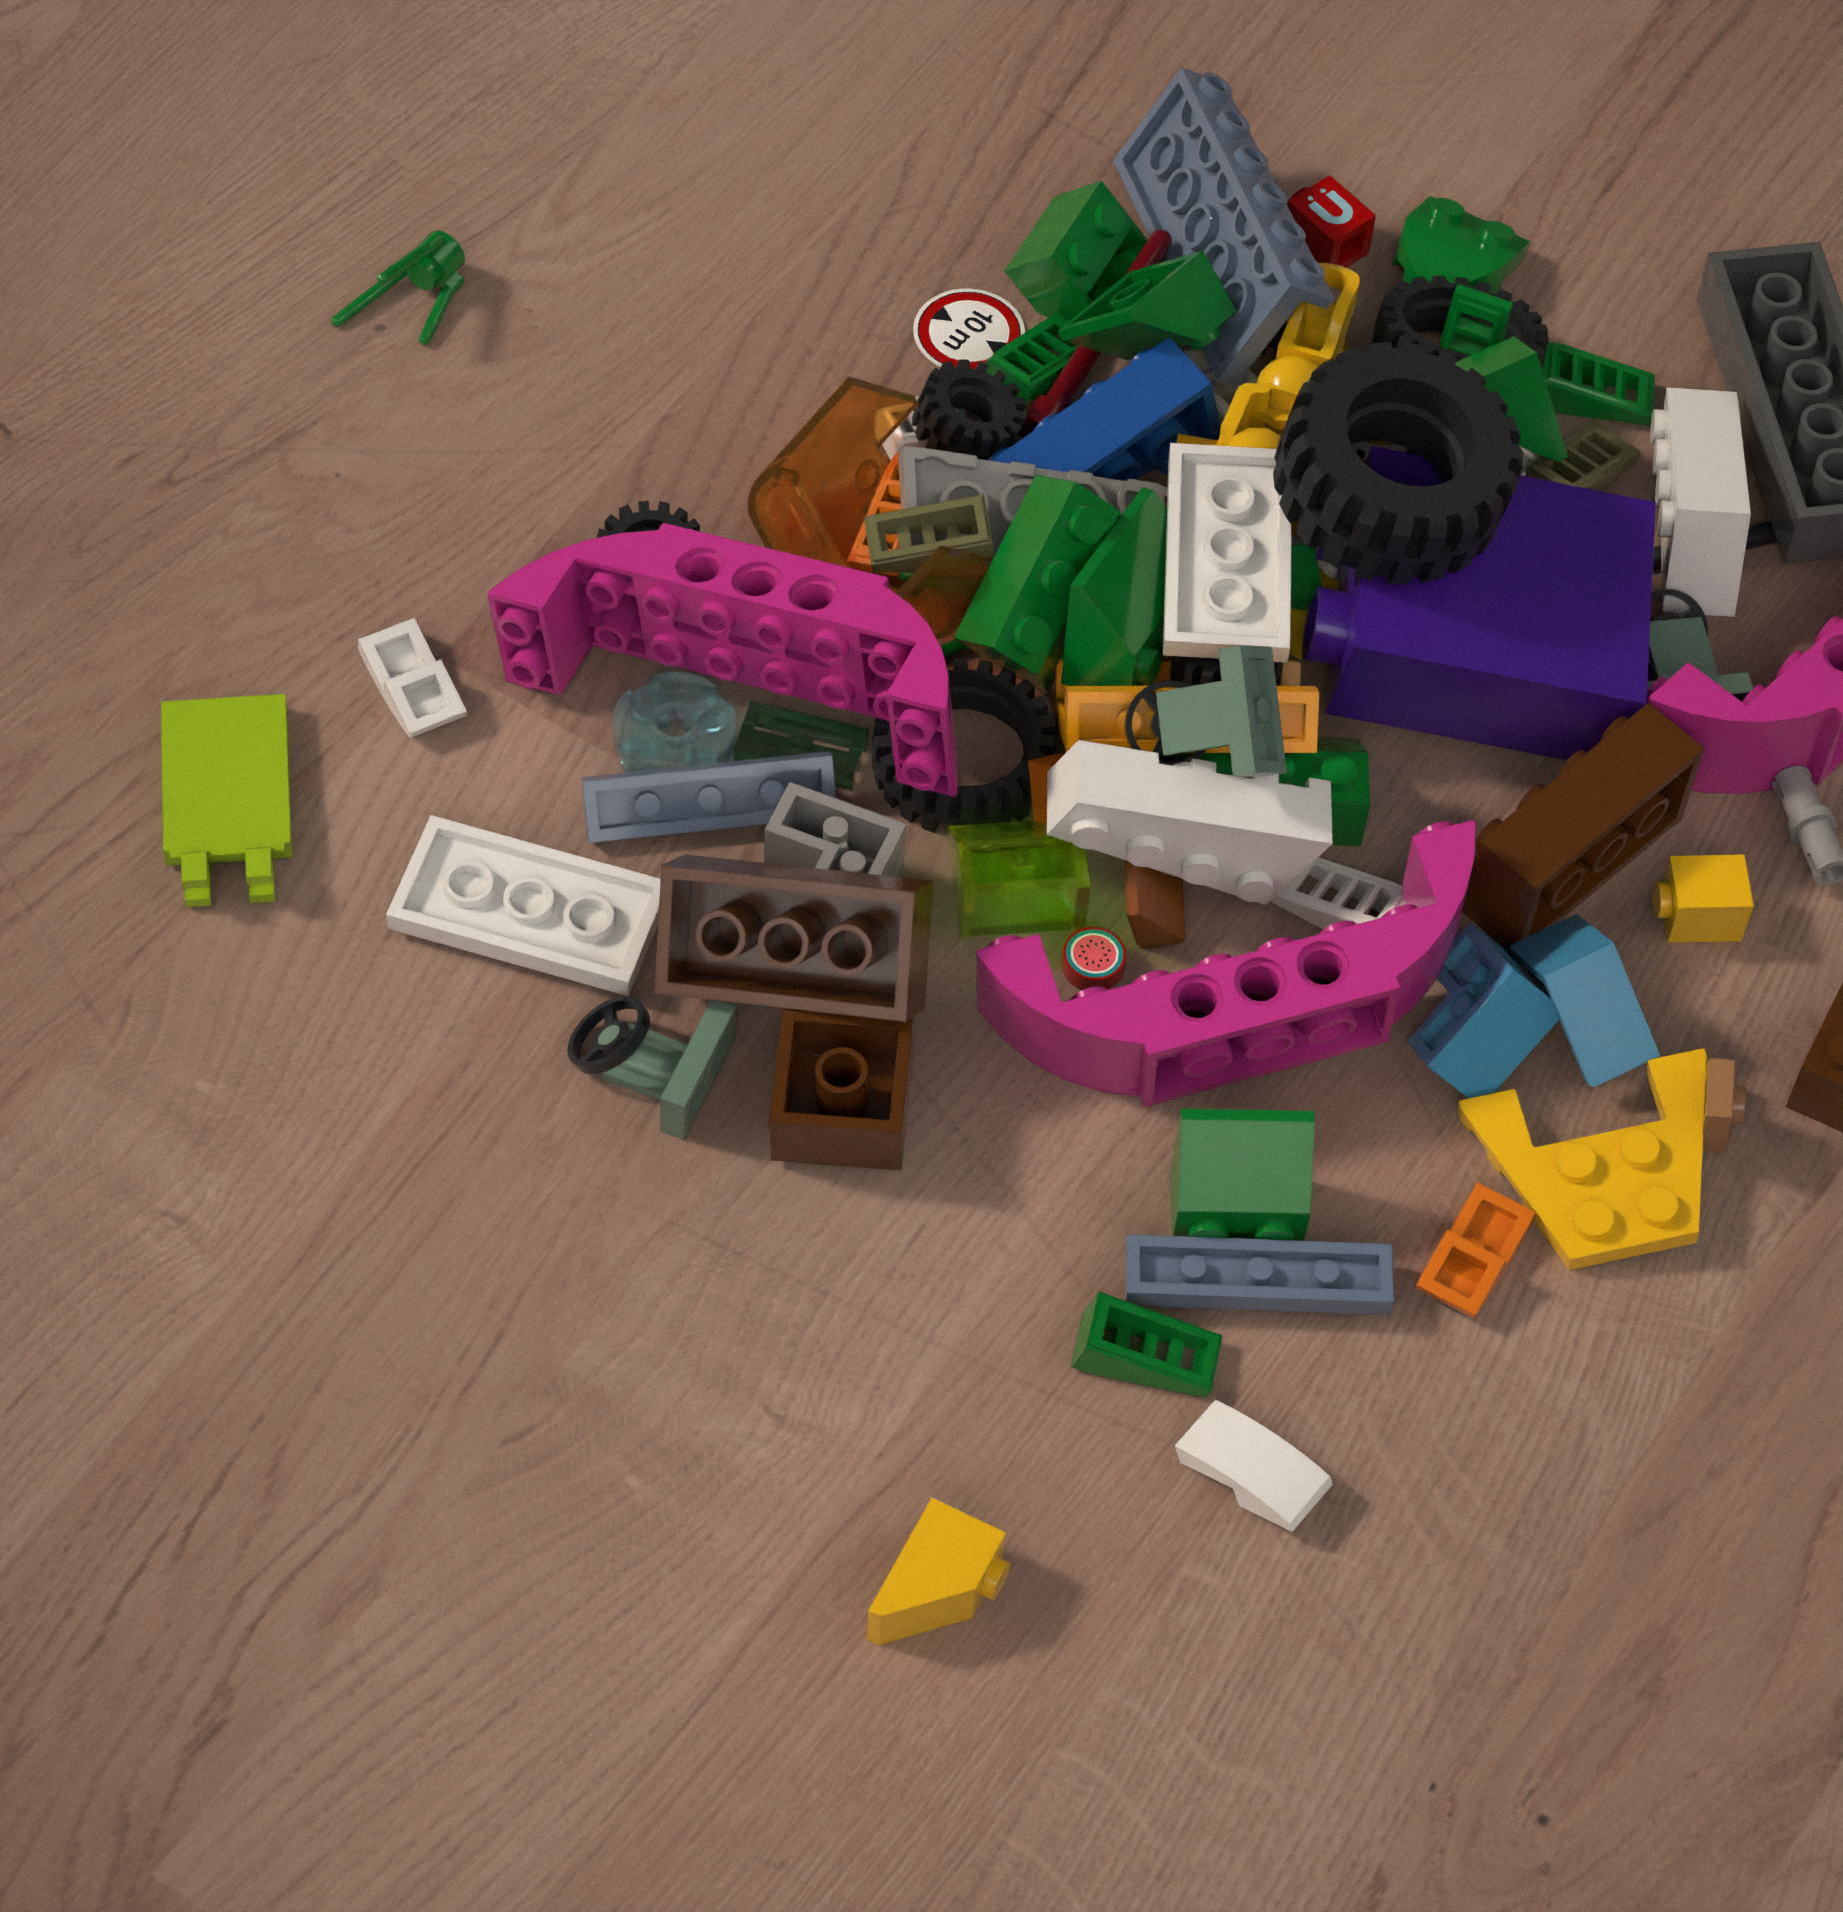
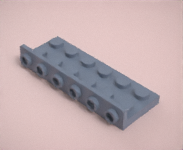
[1113,67,1334,386]

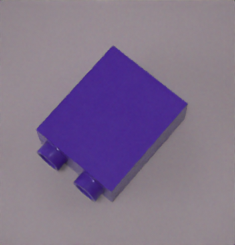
[1302,446,1656,760]

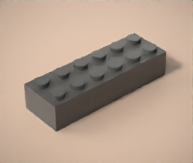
[1697,242,1843,564]

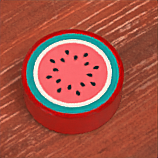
[1061,927,1126,990]

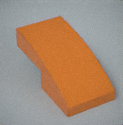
[1416,1182,1536,1319]

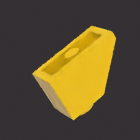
[866,1497,1011,1646]

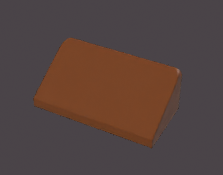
[1124,860,1186,949]

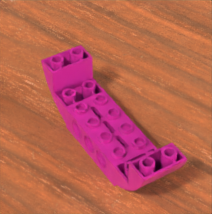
[487,523,958,797]
[1647,615,1843,794]
[976,820,1476,1107]

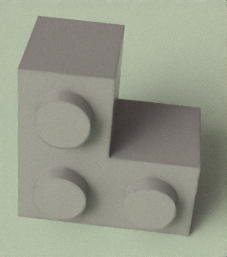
[764,782,907,877]

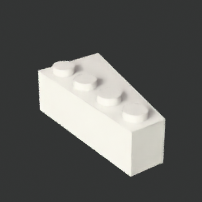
[1650,387,1751,617]

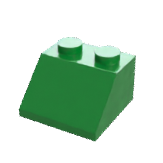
[1057,250,1237,361]
[1169,1108,1315,1241]

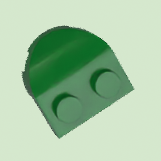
[1392,196,1531,293]

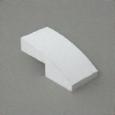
[358,618,467,738]
[1175,1399,1333,1532]

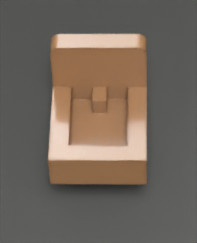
[1702,1058,1746,1153]

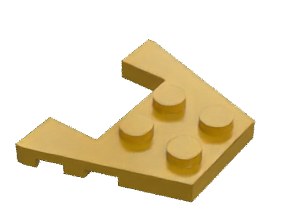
[1458,1048,1707,1270]

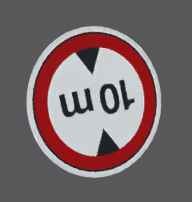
[913,288,1025,369]

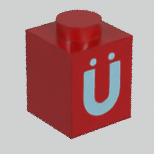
[1287,175,1376,268]

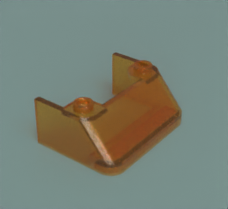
[748,376,993,640]

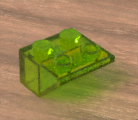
[947,821,1091,937]

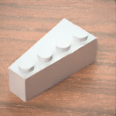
[1047,740,1333,905]

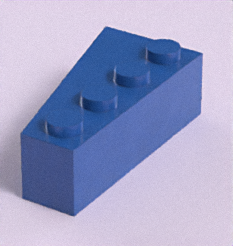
[988,337,1221,481]

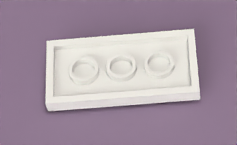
[1163,443,1291,663]
[386,815,660,996]

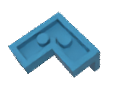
[1510,914,1660,1087]
[1407,922,1559,1098]

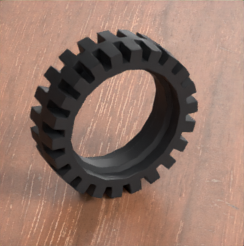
[1371,276,1549,368]
[872,658,1056,837]

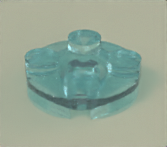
[613,672,736,773]

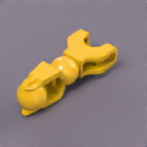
[1215,263,1360,449]

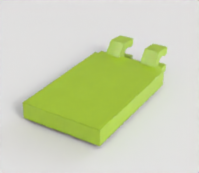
[161,694,293,907]

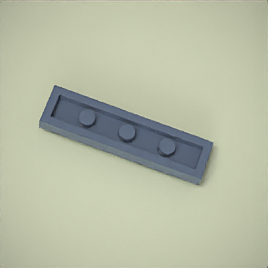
[581,751,836,843]
[1125,1234,1394,1315]

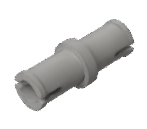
[1771,766,1843,886]

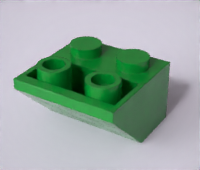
[1004,180,1148,321]

